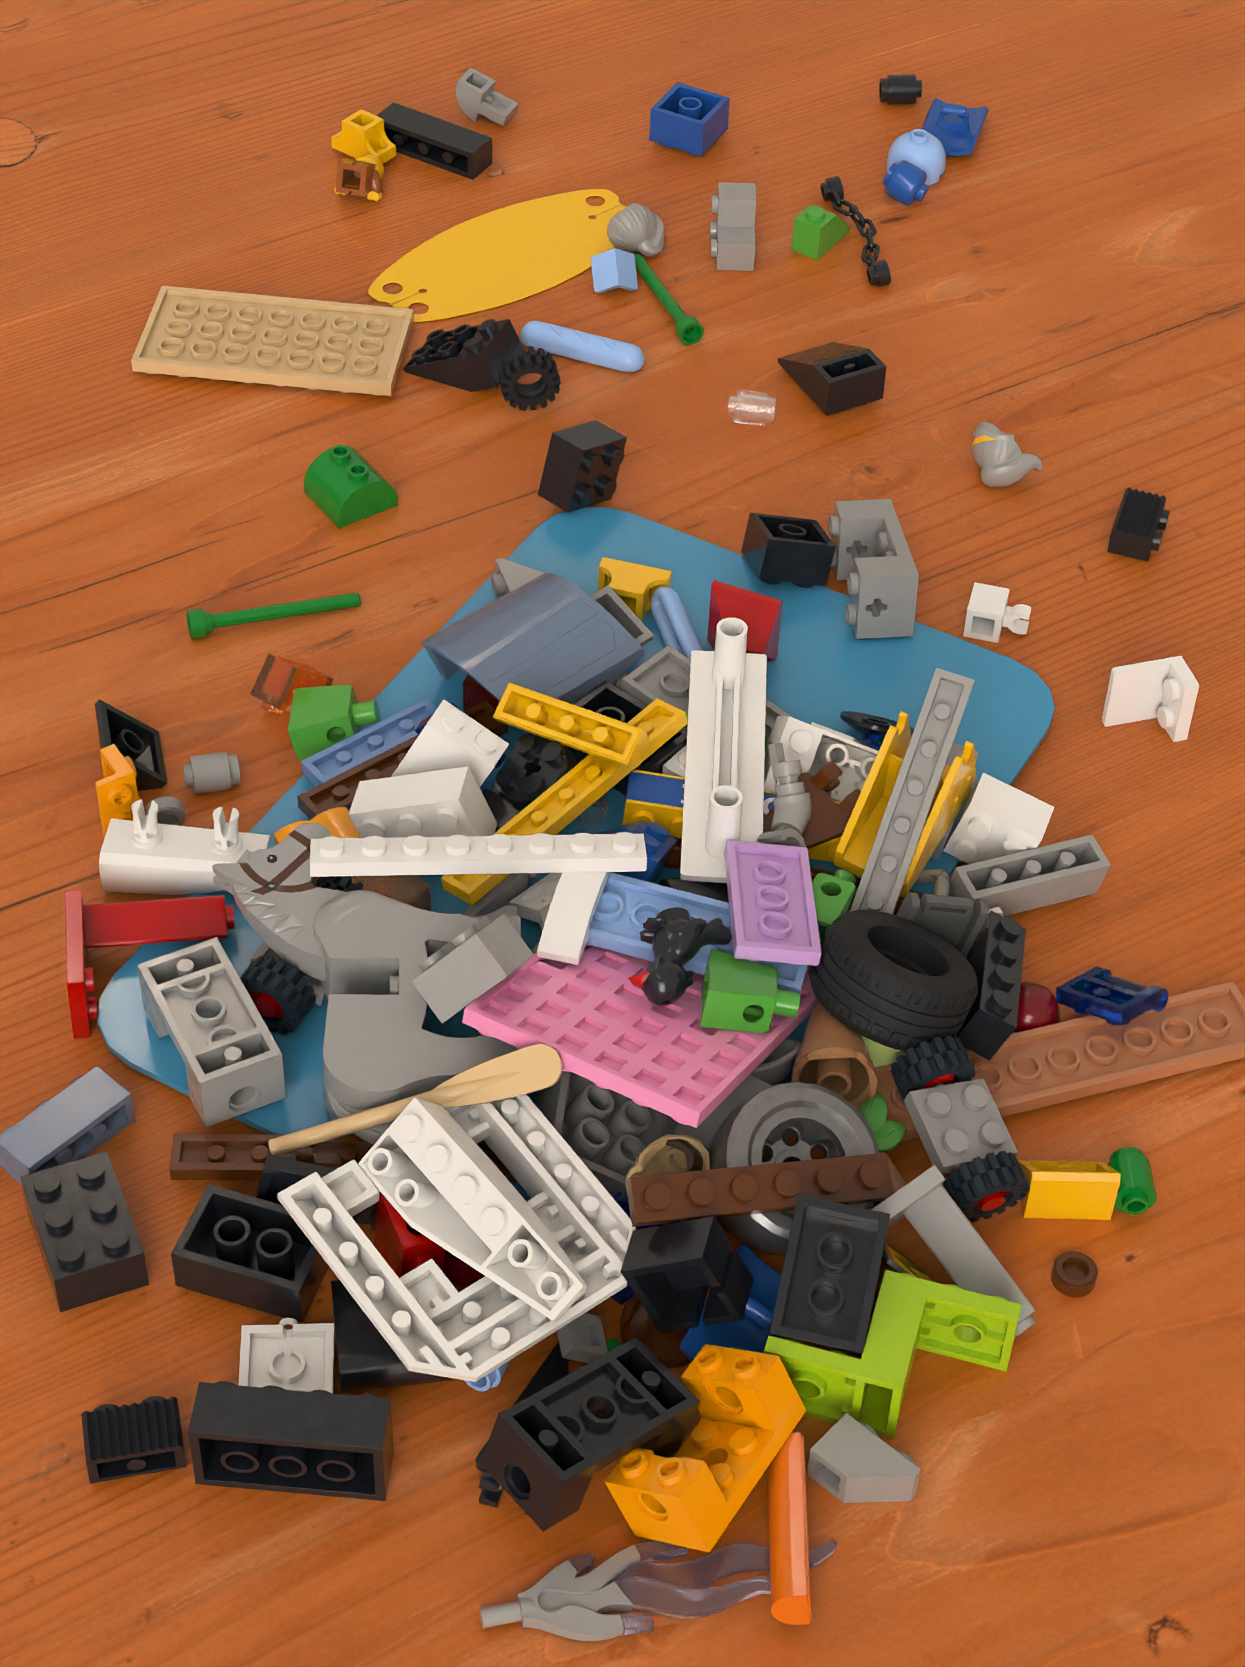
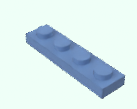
[301,698,437,786]

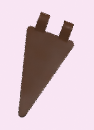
[763,761,861,849]

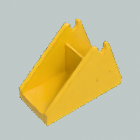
[833,711,976,898]

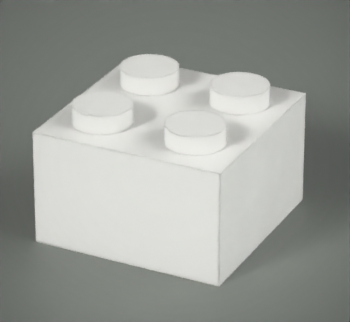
[943,773,1055,864]

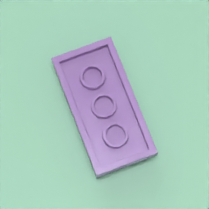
[724,840,821,966]

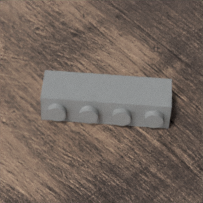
[949,834,1111,917]

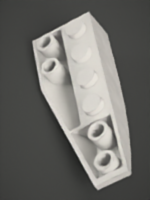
[358,1097,588,1321]

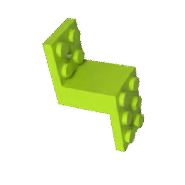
[764,1270,1022,1439]

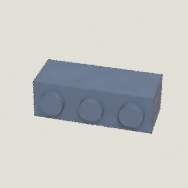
[0,1066,135,1184]

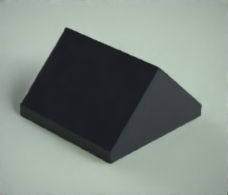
[95,699,167,791]

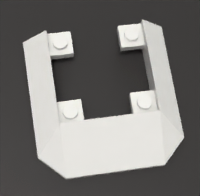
[277,1094,636,1382]

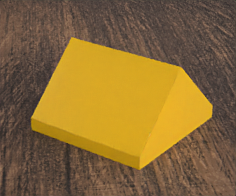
[1018,1160,1121,1220]

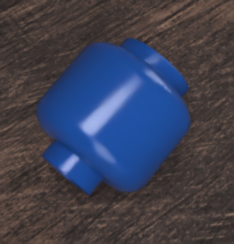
[882,160,929,206]

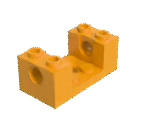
[605,1344,806,1552]

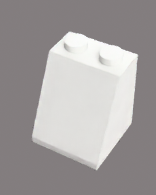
[391,700,509,788]

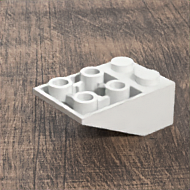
[764,716,879,802]

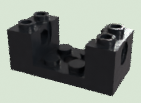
[480,1337,700,1532]

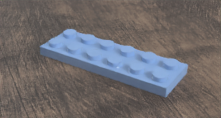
[587,872,819,993]

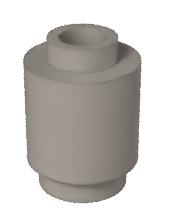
[183,751,240,794]

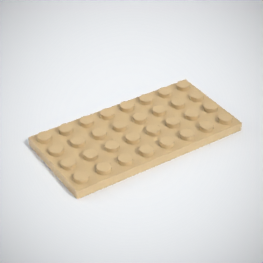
[131,286,414,396]

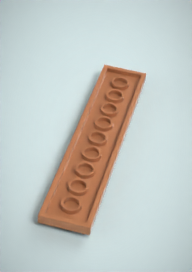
[875,981,1245,1142]

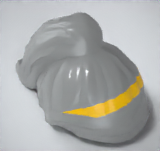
[971,422,1042,487]

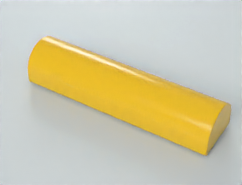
[493,682,648,769]

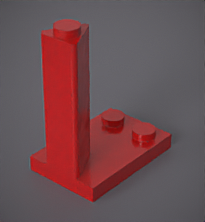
[65,889,235,1039]

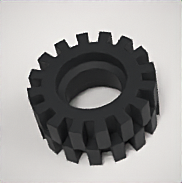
[498,346,561,411]

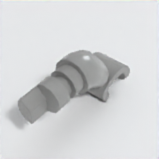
[757,743,812,847]

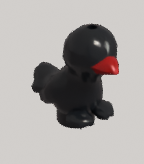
[629,907,732,1006]

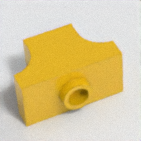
[331,109,396,164]
[598,557,672,621]

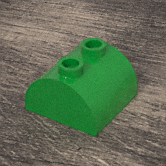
[304,445,398,528]

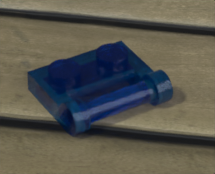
[1056,966,1169,1026]

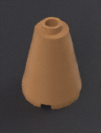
[791,1004,878,1111]

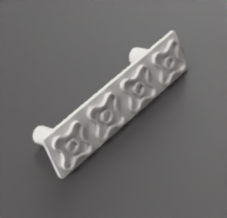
[680,618,767,883]

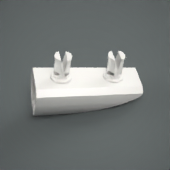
[99,799,271,895]

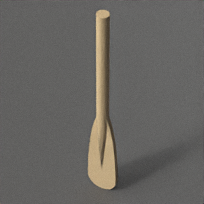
[268,1044,563,1156]

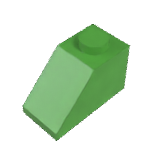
[791,205,850,260]

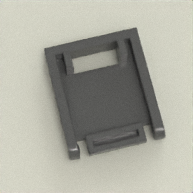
[896,892,989,958]

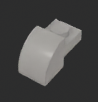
[456,68,519,126]

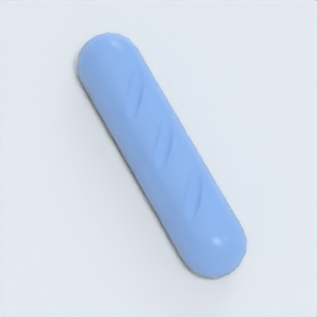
[520,320,645,373]
[651,586,704,660]

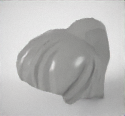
[607,203,664,258]

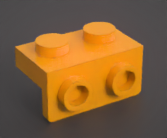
[95,744,140,837]

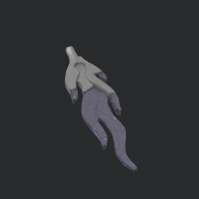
[479,1540,837,1641]

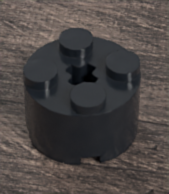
[496,733,582,807]

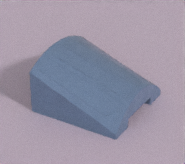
[421,573,645,736]

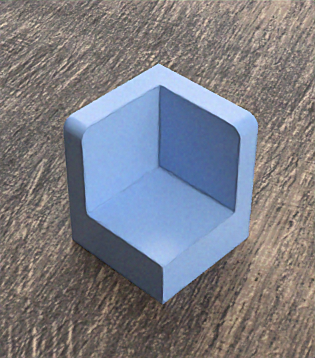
[591,248,638,293]

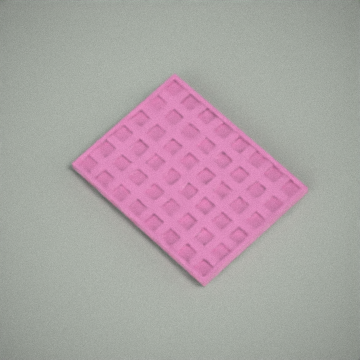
[462,944,820,1128]

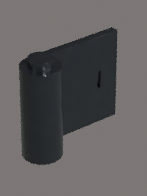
[331,1280,453,1393]

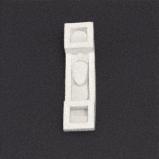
[537,872,615,965]

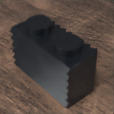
[1107,487,1170,561]
[81,1396,186,1484]

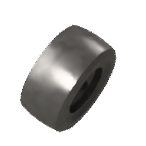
[708,1082,879,1257]

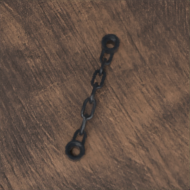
[820,176,891,287]

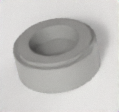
[144,797,186,826]

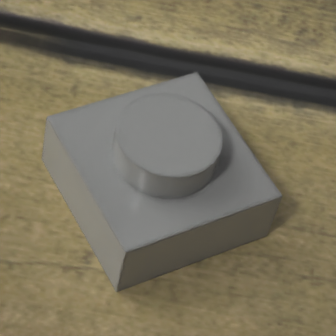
[557,1313,608,1363]

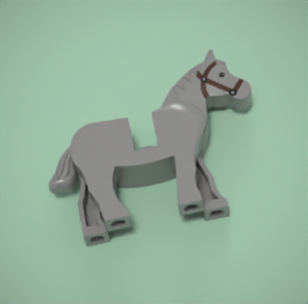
[213,823,521,1145]

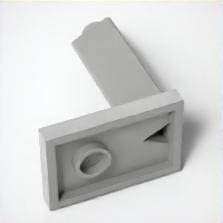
[871,1165,1037,1338]

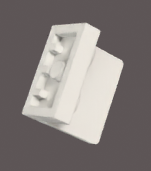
[1101,656,1199,742]

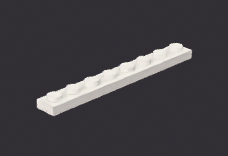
[310,832,647,877]

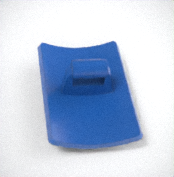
[921,98,989,156]
[680,1246,781,1361]

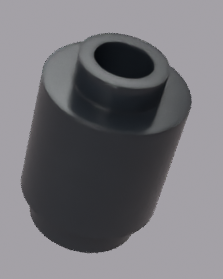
[879,74,922,105]

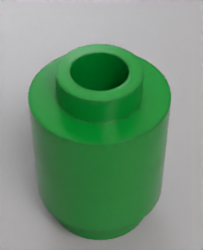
[1108,1147,1157,1215]

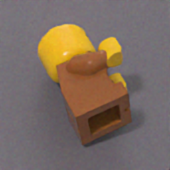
[334,154,384,202]

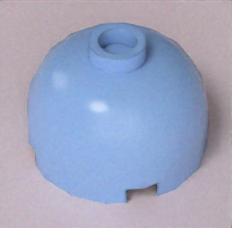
[886,129,946,185]

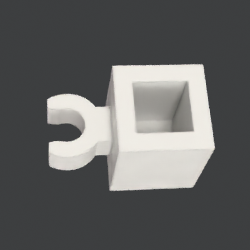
[963,582,1032,643]

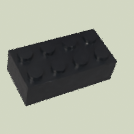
[188,1381,394,1501]

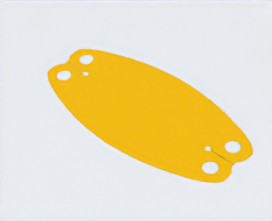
[368,189,626,322]

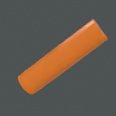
[767,1432,812,1625]

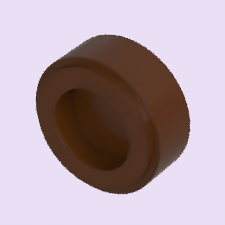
[1051,1251,1098,1297]

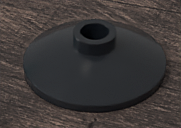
[840,711,914,746]

